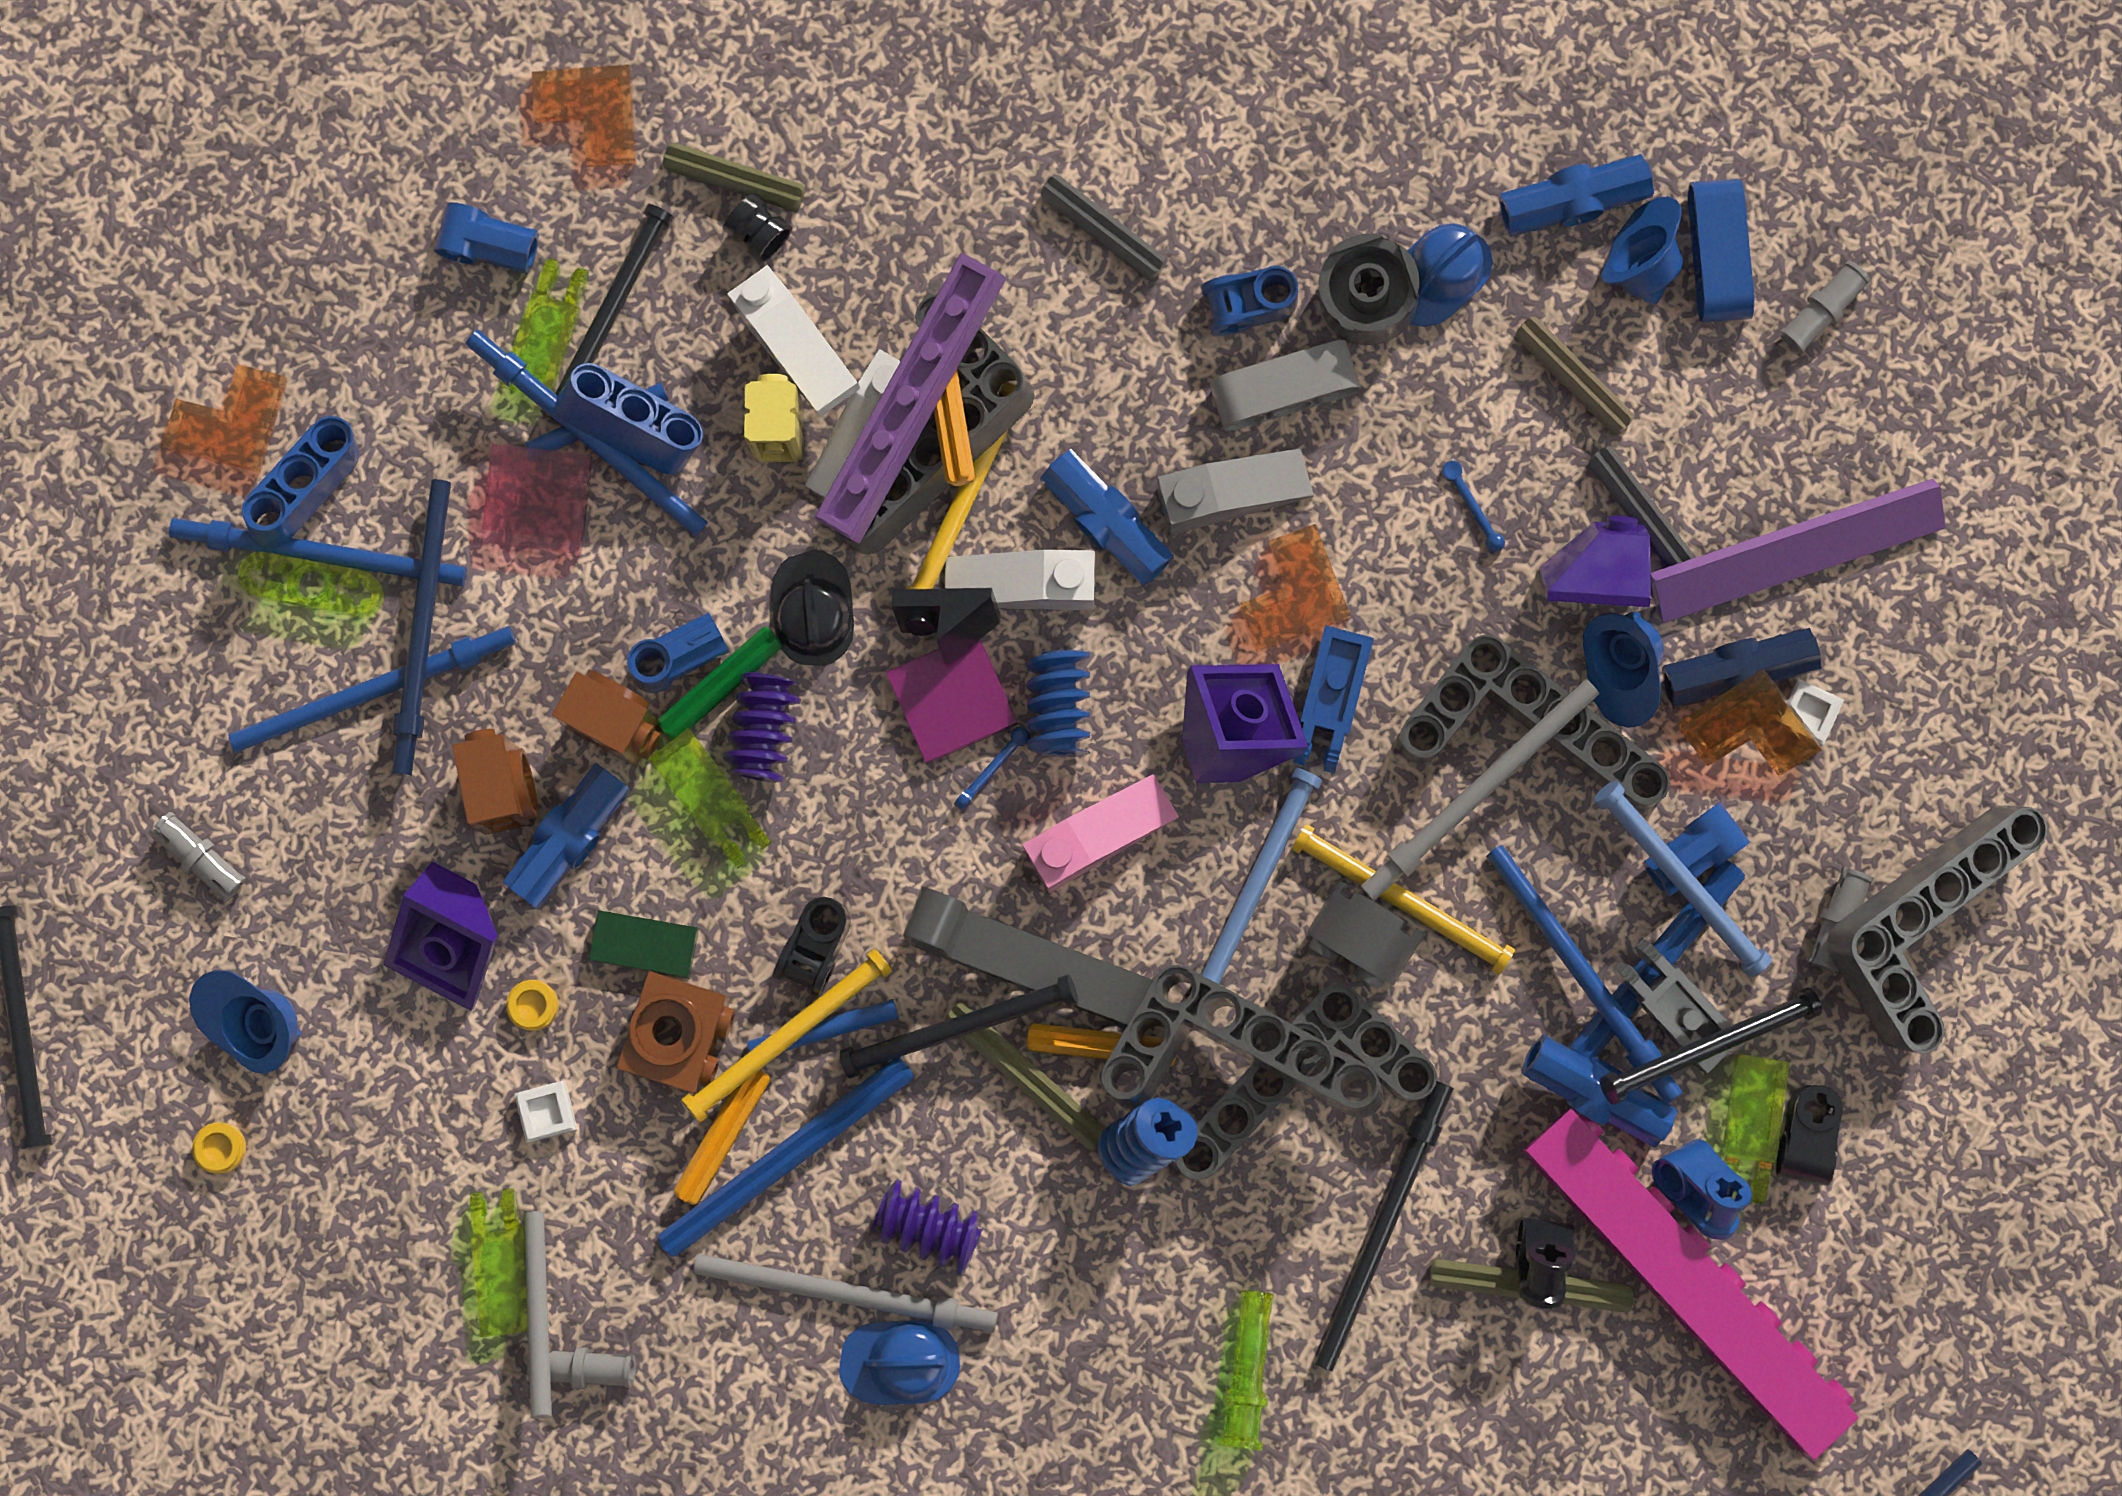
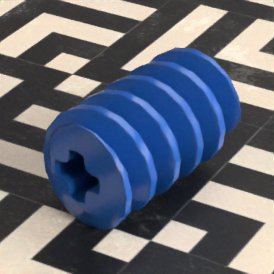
[1027,650,1090,757]
[1098,1098,1197,1187]

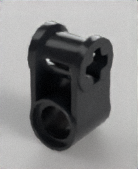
[773,897,851,998]
[1776,1085,1843,1186]
[1515,1217,1575,1309]

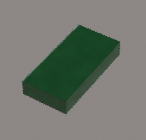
[589,910,699,978]

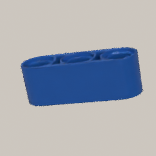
[1687,179,1754,323]
[556,363,703,474]
[242,416,359,549]

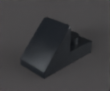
[891,588,1001,664]

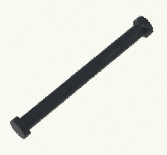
[540,204,674,422]
[0,905,53,1150]
[840,974,1078,1079]
[1600,988,1822,1105]

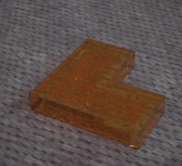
[532,64,637,167]
[162,364,288,473]
[1239,524,1351,653]
[1678,669,1822,776]

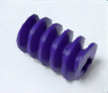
[723,672,801,783]
[869,1179,984,1276]

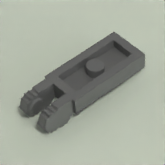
[1612,938,1733,1074]

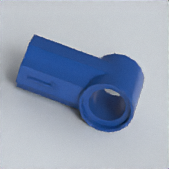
[433,202,539,274]
[627,612,729,694]
[1642,802,1751,897]

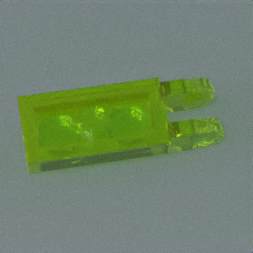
[500,258,589,395]
[649,728,771,869]
[1721,1054,1790,1204]
[470,1188,528,1337]

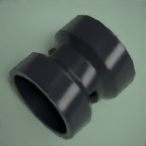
[723,193,792,263]

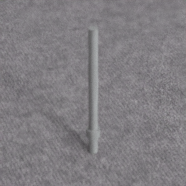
[1361,679,1600,901]
[693,1254,998,1333]

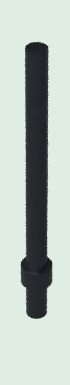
[1314,1081,1454,1372]

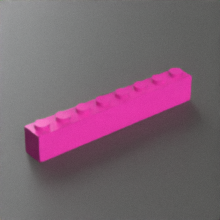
[1521,1109,1859,1461]

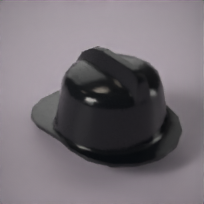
[772,550,854,666]

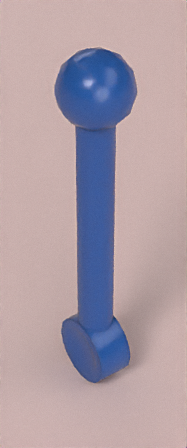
[1442,461,1505,552]
[954,727,1030,811]

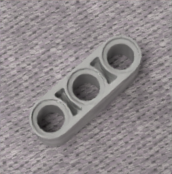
[1209,340,1361,431]

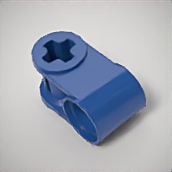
[1201,266,1298,336]
[1651,1139,1752,1240]

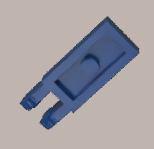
[1293,625,1374,774]

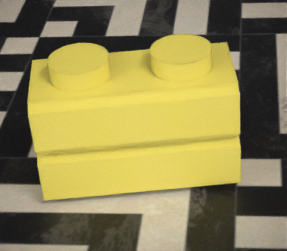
[744,374,804,462]

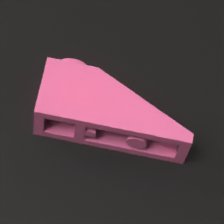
[1022,774,1179,894]

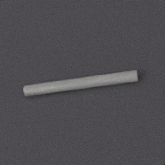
[523,1211,552,1419]

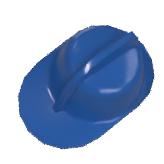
[1601,196,1683,305]
[1407,223,1493,327]
[1583,612,1664,728]
[189,970,302,1074]
[839,1320,960,1405]

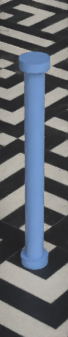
[1191,768,1322,986]
[1594,781,1772,978]

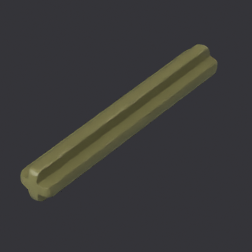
[945,1002,1106,1151]
[1429,1259,1634,1313]

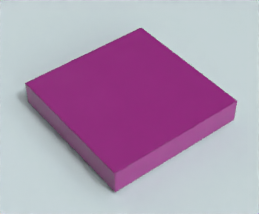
[886,639,1018,765]

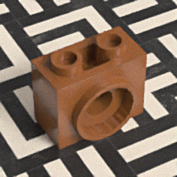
[551,669,661,767]
[452,729,539,835]
[617,971,736,1094]

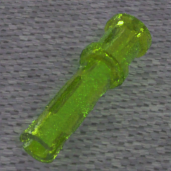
[1217,1290,1274,1451]

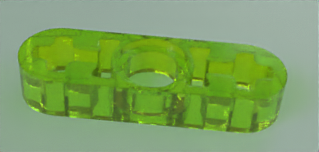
[238,552,384,618]

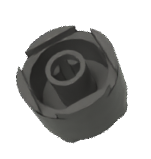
[1319,234,1419,345]
[1306,880,1426,989]

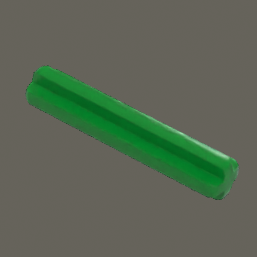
[657,626,782,741]

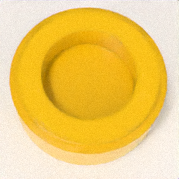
[506,980,559,1031]
[192,1122,246,1174]

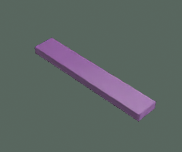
[814,252,1007,544]
[1651,479,1946,623]

